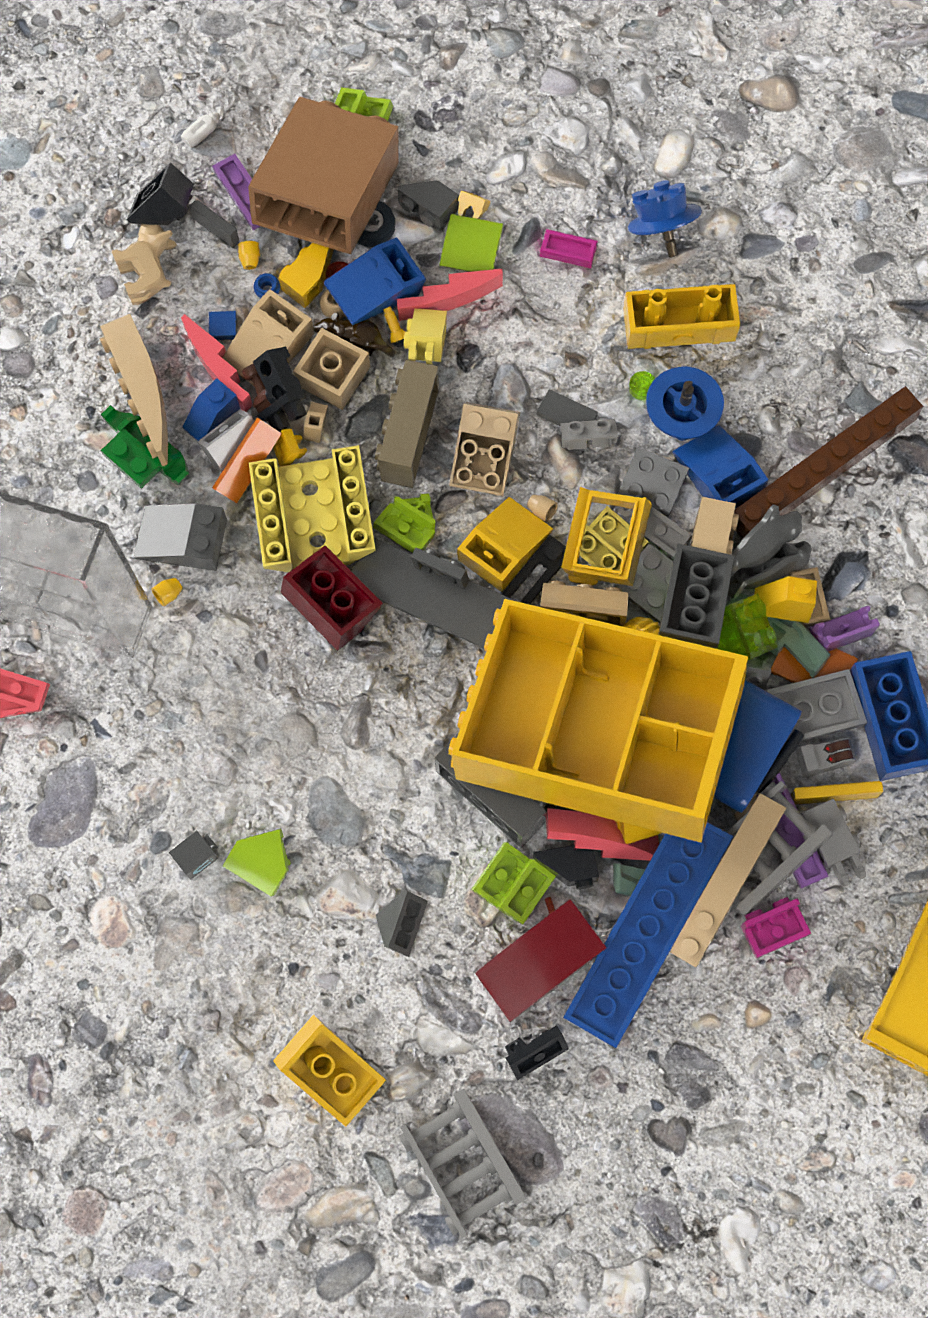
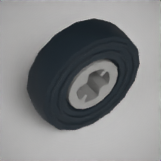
[358,201,395,247]

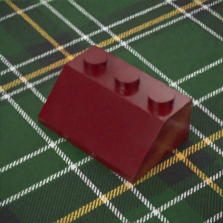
[280,545,383,651]

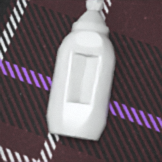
[181,109,224,148]

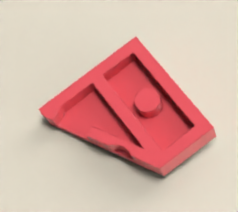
[0,669,50,718]

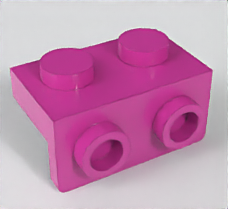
[740,897,811,959]

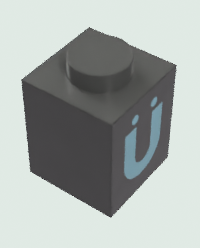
[169,831,218,880]

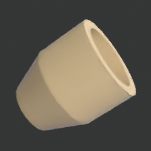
[527,494,558,522]

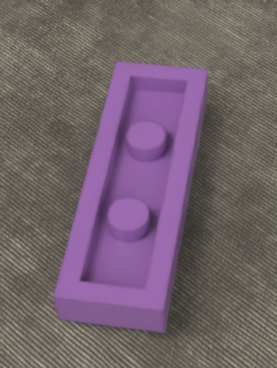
[212,154,261,230]

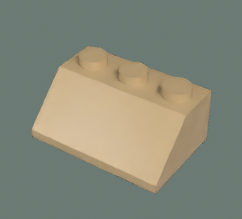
[540,581,628,626]

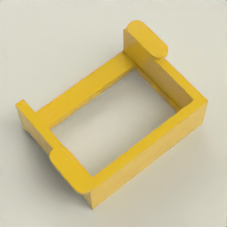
[561,487,652,586]

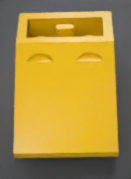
[457,497,553,592]

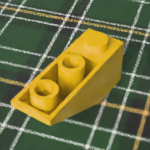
[278,243,334,308]

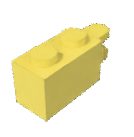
[404,308,447,365]

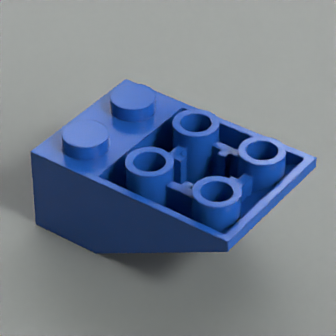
[324,237,426,325]
[672,425,769,508]

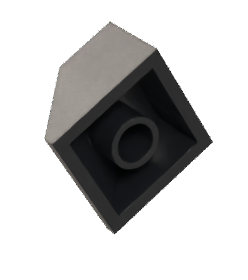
[126,162,194,225]

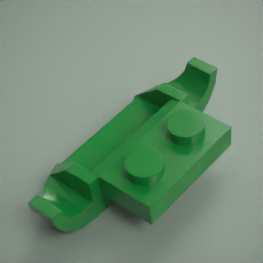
[100,405,189,489]

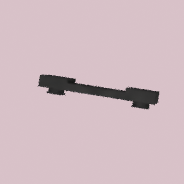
[501,535,566,605]

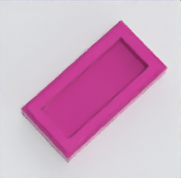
[539,229,598,269]

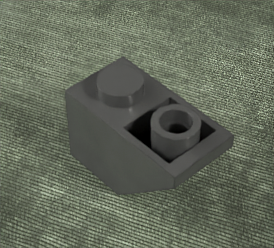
[397,180,459,230]

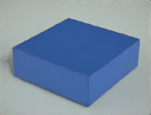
[209,311,237,340]

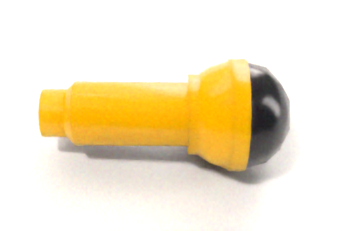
[383,306,405,347]

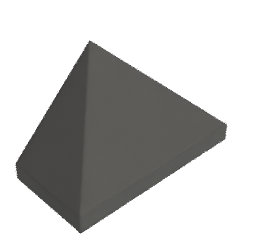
[376,890,428,957]

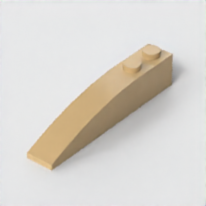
[670,793,786,967]

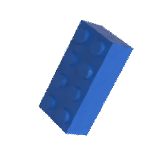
[850,651,928,781]

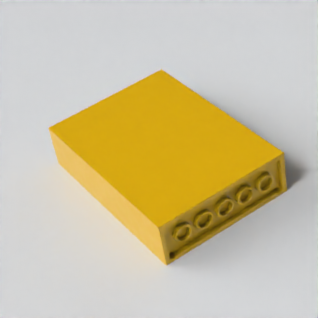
[448,599,748,842]

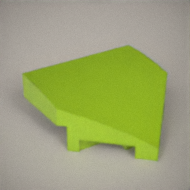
[373,493,436,553]
[223,828,291,897]

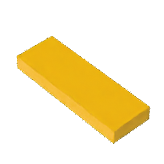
[790,781,883,805]

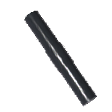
[755,729,804,796]

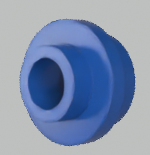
[253,273,281,299]

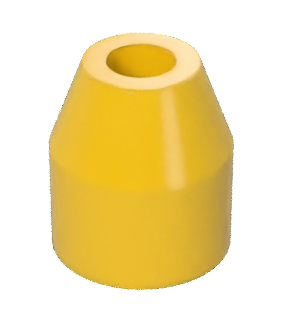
[238,241,260,270]
[151,578,183,607]

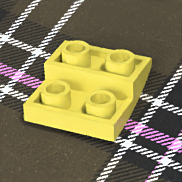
[579,506,650,571]

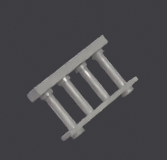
[715,781,833,916]
[399,1089,527,1238]

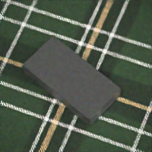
[190,200,239,249]
[536,389,598,426]

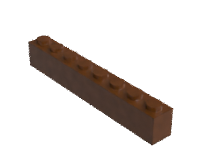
[734,386,924,539]

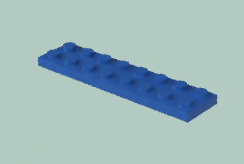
[563,822,733,1048]

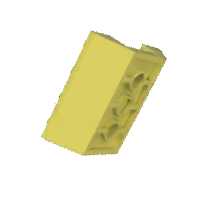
[249,445,376,572]

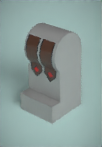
[796,738,856,778]

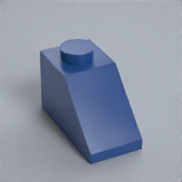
[182,378,241,442]

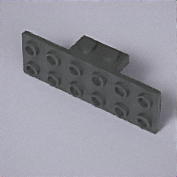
[352,538,515,649]

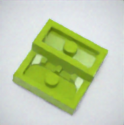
[335,88,393,121]
[439,214,503,272]
[471,842,556,925]

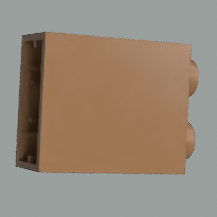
[248,96,399,254]

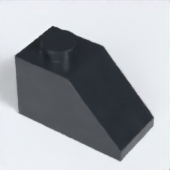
[533,845,599,890]

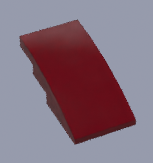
[475,899,607,1022]

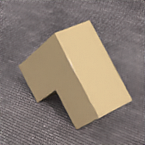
[303,402,328,443]

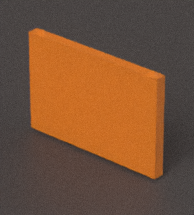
[771,647,858,683]

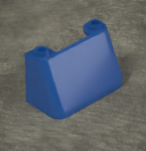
[714,680,802,813]

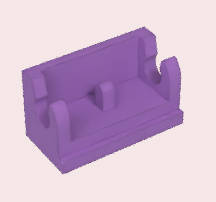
[809,606,880,652]

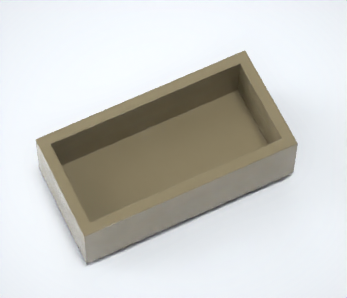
[375,359,439,488]

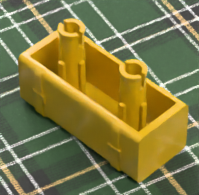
[623,284,740,349]

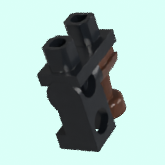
[242,346,308,432]

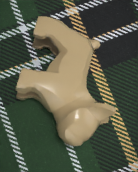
[112,224,177,305]

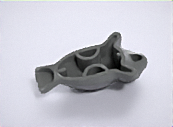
[730,504,802,578]
[727,541,812,599]

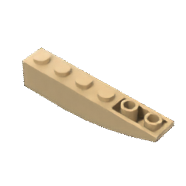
[99,314,168,467]

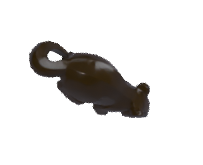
[313,313,395,358]

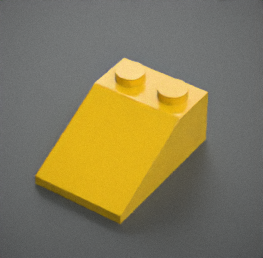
[273,1014,386,1127]

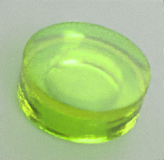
[629,371,655,400]

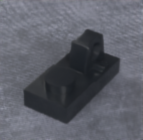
[505,1025,569,1080]

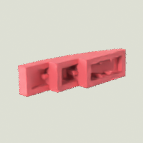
[397,269,503,321]
[181,314,253,412]
[546,808,659,861]

